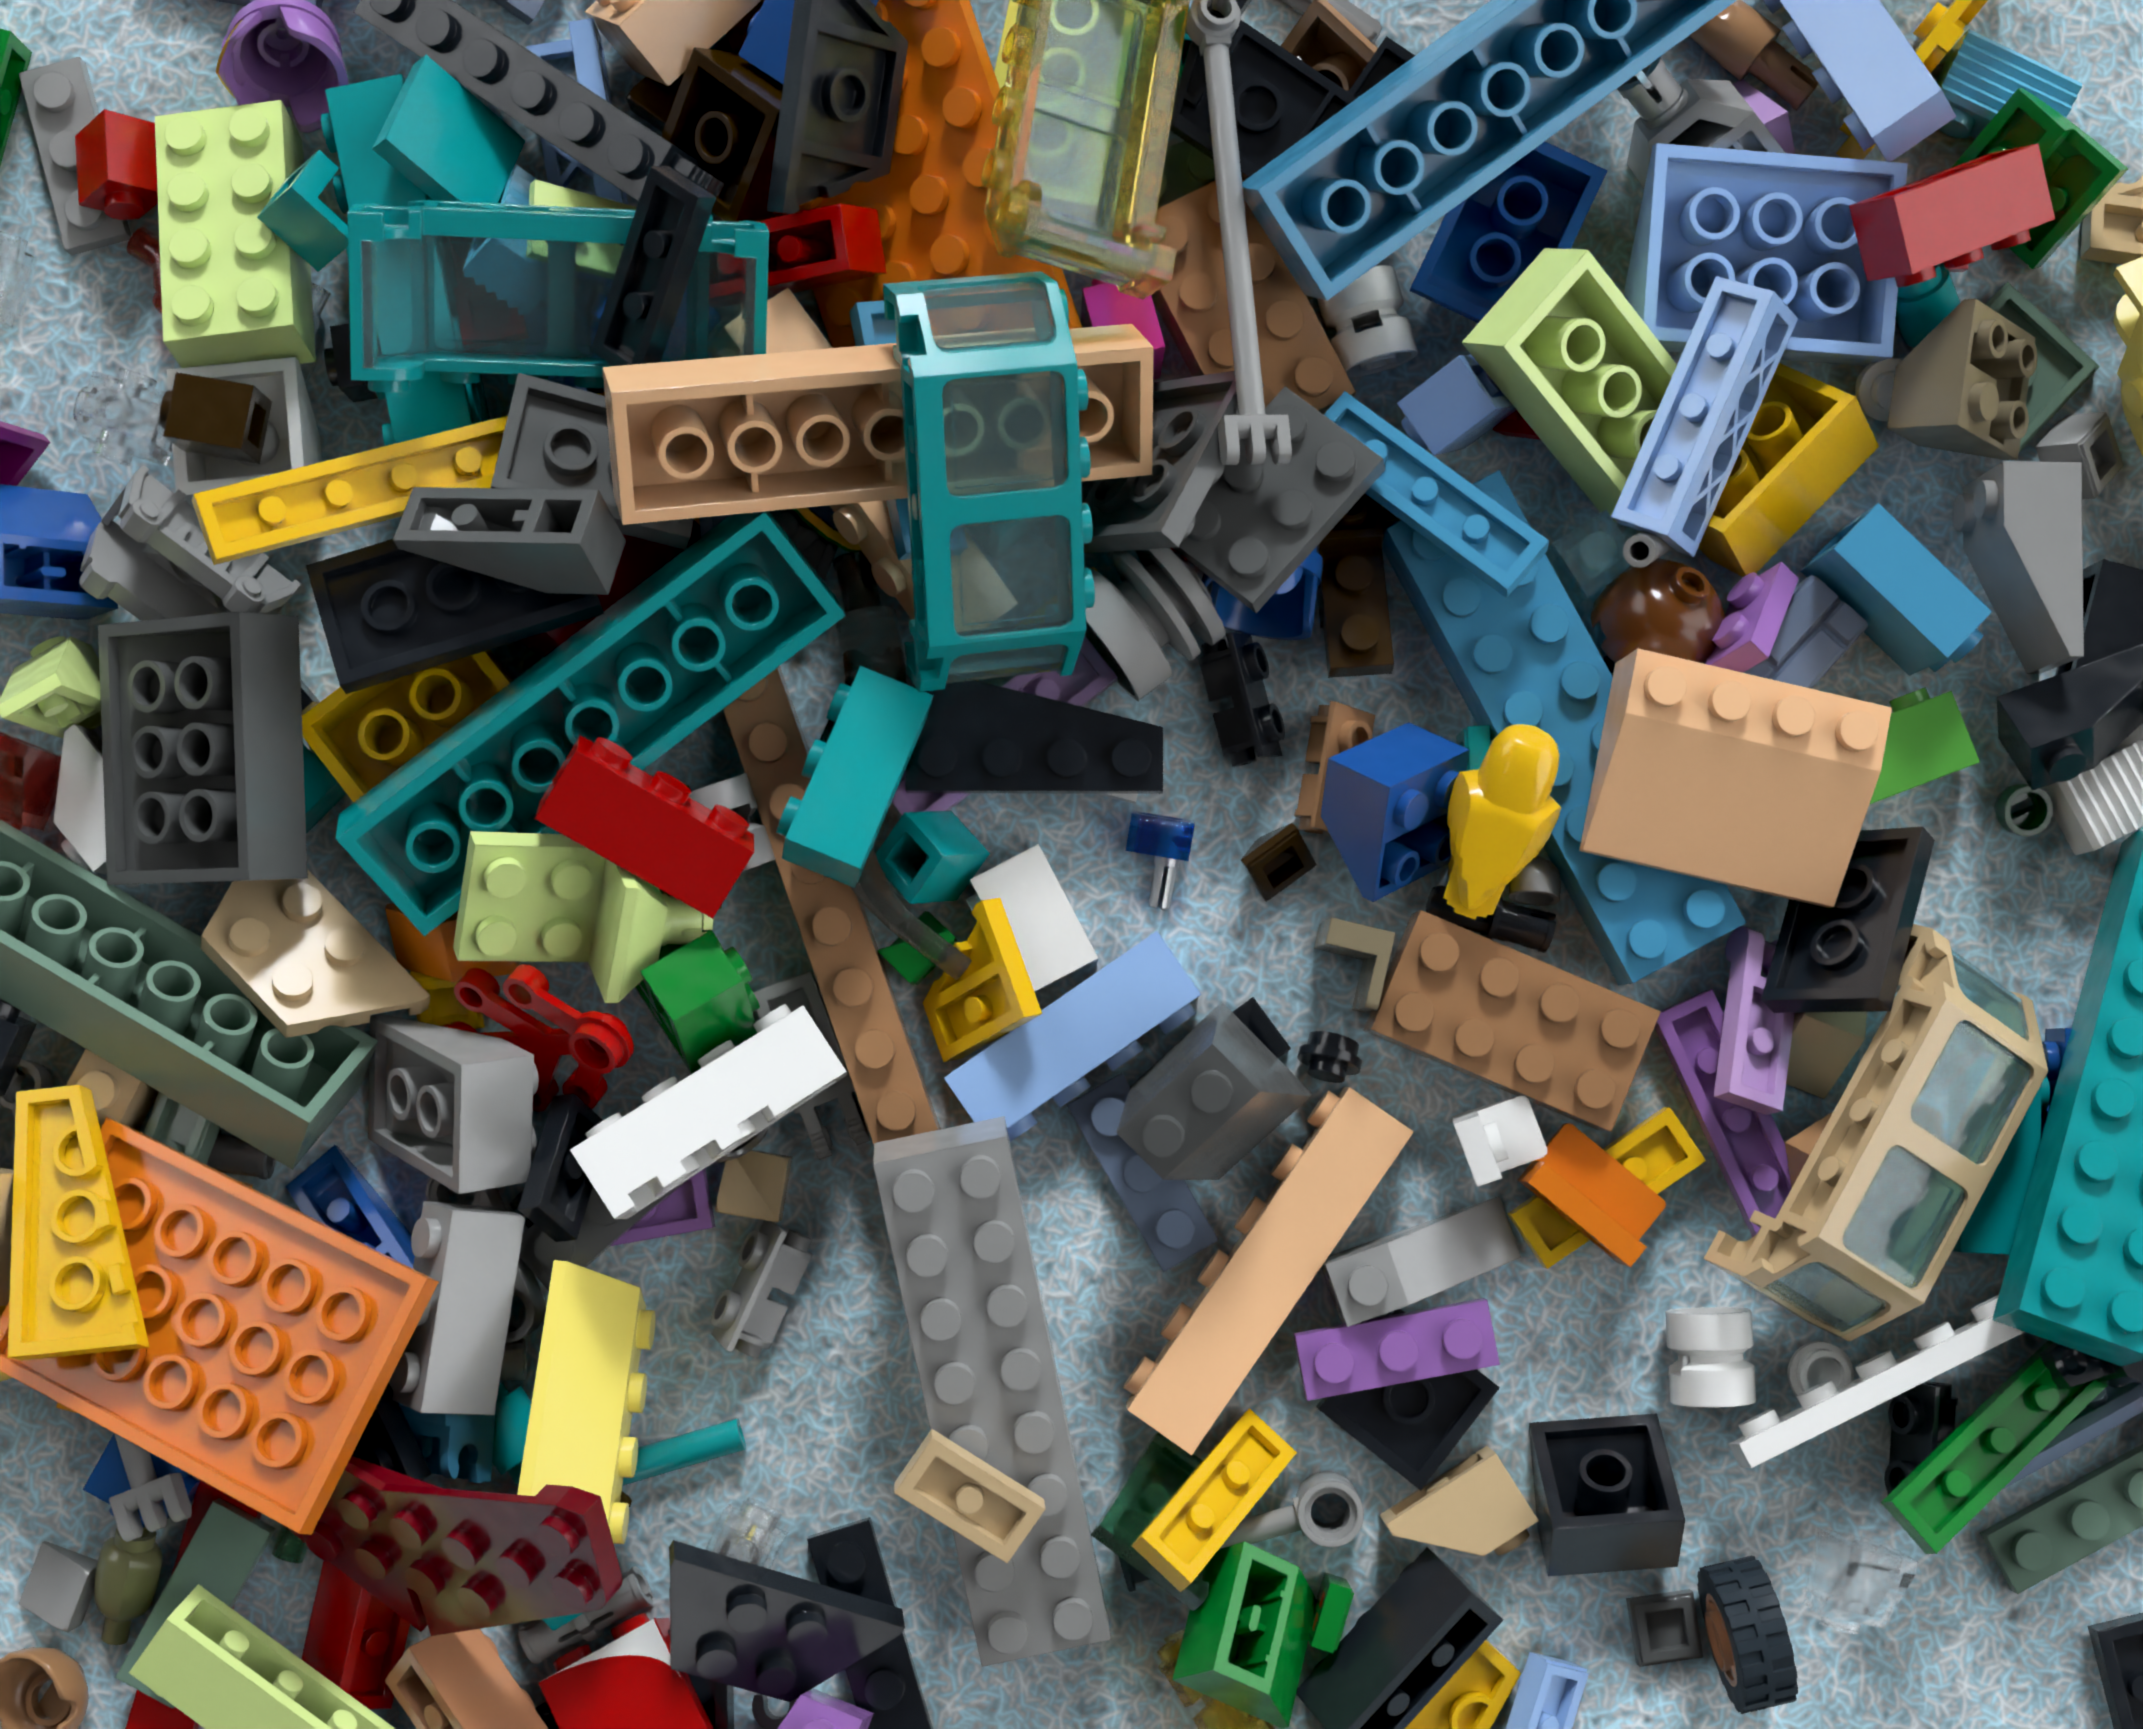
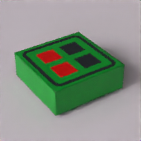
[1308,1572,1354,1653]

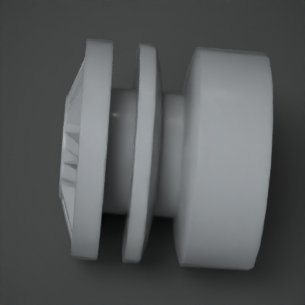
[1085,548,1226,702]

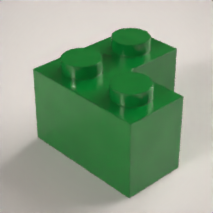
[635,930,760,1074]

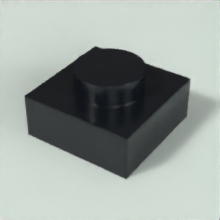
[324,323,378,402]

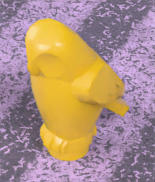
[1443,724,1562,920]

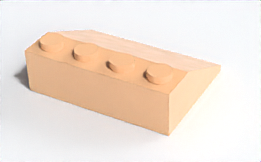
[1579,648,1892,908]

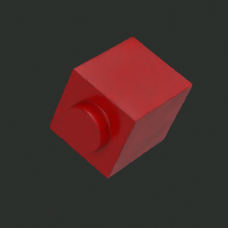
[75,109,158,220]

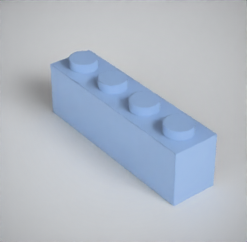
[1763,0,1956,162]
[944,931,1201,1142]

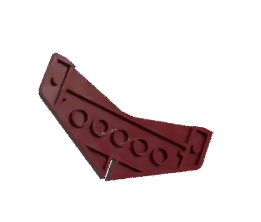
[281,1456,623,1636]

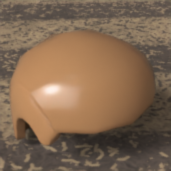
[0,1647,89,1729]

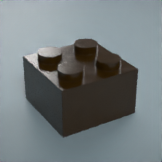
[661,47,789,222]

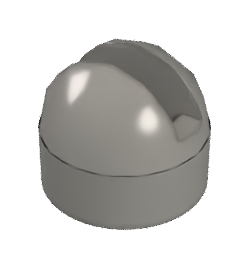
[1509,856,1561,906]

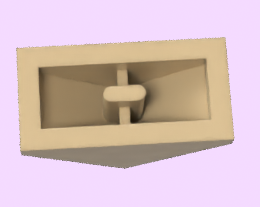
[1786,1012,1867,1099]

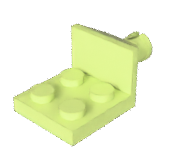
[453,831,714,1003]

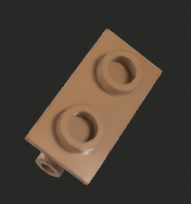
[1294,701,1376,834]

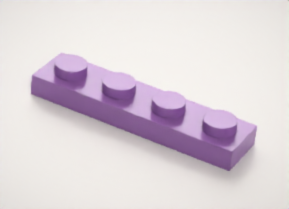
[1654,989,1792,1237]

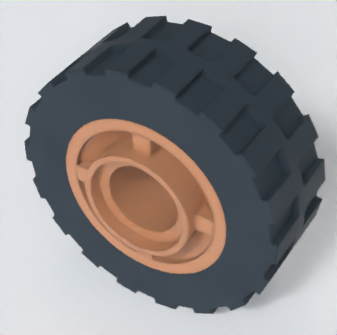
[1697,1556,1798,1714]

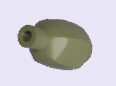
[94,1527,163,1645]

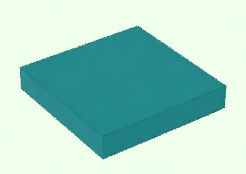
[372,54,526,203]

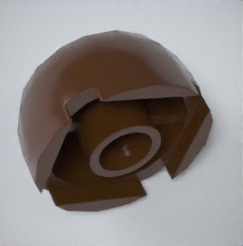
[1590,558,1725,664]

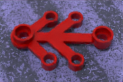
[441,964,634,1112]

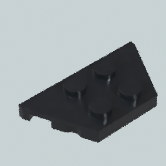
[766,0,908,214]
[669,1540,905,1702]

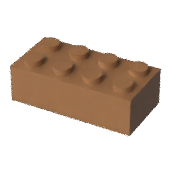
[1124,180,1356,414]
[1363,910,1661,1132]

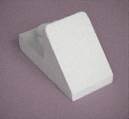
[1452,1095,1547,1187]

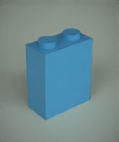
[1800,503,1992,676]

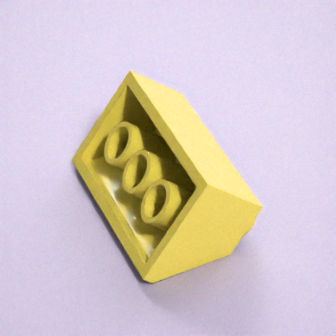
[517,1260,655,1544]

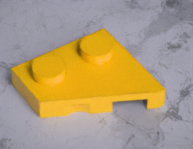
[922,898,1042,1062]

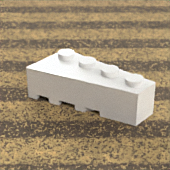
[570,1004,847,1219]

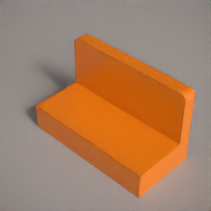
[1517,1123,1666,1267]

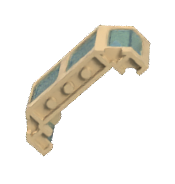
[1703,924,2048,1342]

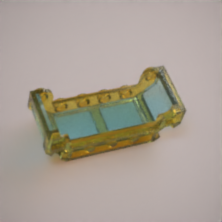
[981,0,1190,300]

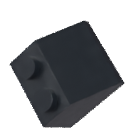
[1529,1413,1685,1577]

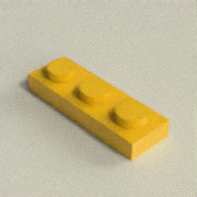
[1507,1107,1706,1269]
[1131,1408,1297,1593]

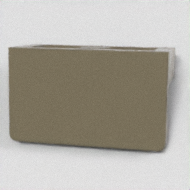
[1314,917,1396,1013]

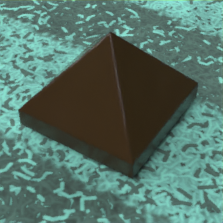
[1241,823,1317,901]

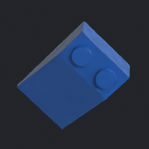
[1409,142,1608,323]

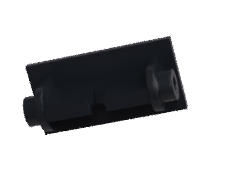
[1198,632,1285,767]
[1884,1382,1958,1496]

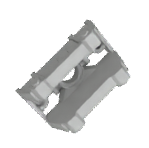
[79,465,301,621]

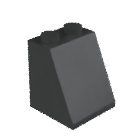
[1116,1002,1312,1180]

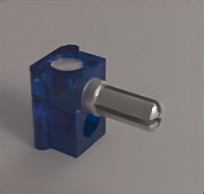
[1125,810,1195,910]

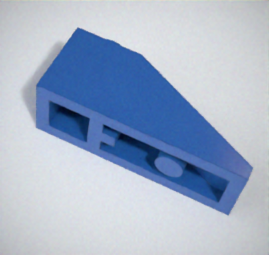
[286,1145,415,1268]

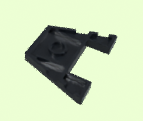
[1168,0,1415,181]

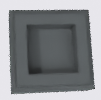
[1626,1589,1703,1667]

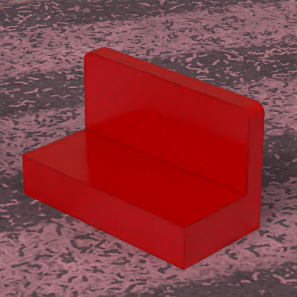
[301,1560,410,1709]

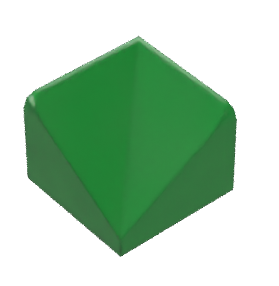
[877,911,958,986]

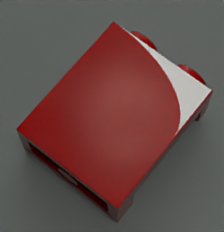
[539,1612,713,1729]

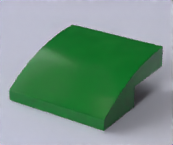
[1951,88,2128,269]

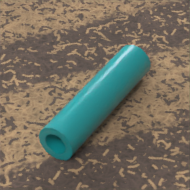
[622,1418,746,1486]

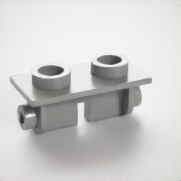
[711,1220,813,1358]

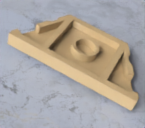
[201,869,431,1038]

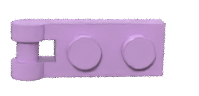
[1714,926,1795,1115]

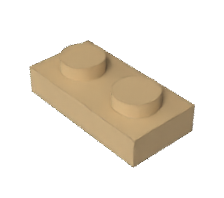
[894,1429,1045,1563]

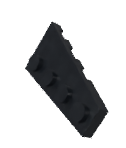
[905,674,1163,794]

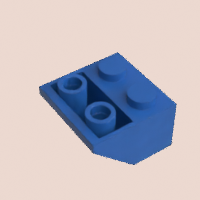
[0,484,118,620]
[1321,722,1470,902]

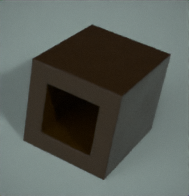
[160,372,272,464]

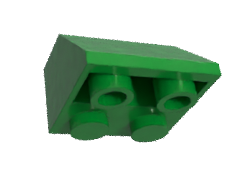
[1172,1541,1317,1728]

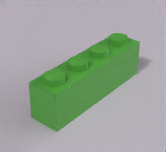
[1870,687,1980,804]

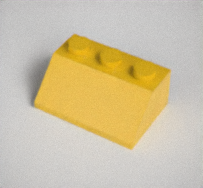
[1698,363,1879,577]

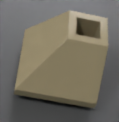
[1887,298,2038,460]

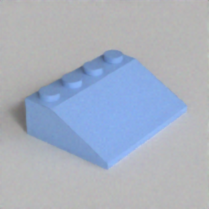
[1624,143,1908,366]

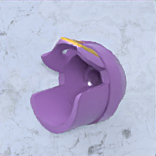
[216,0,348,133]

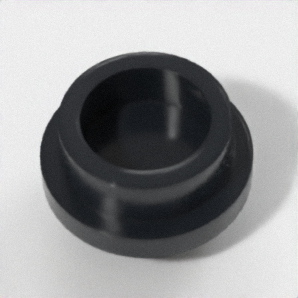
[1297,1031,1362,1083]

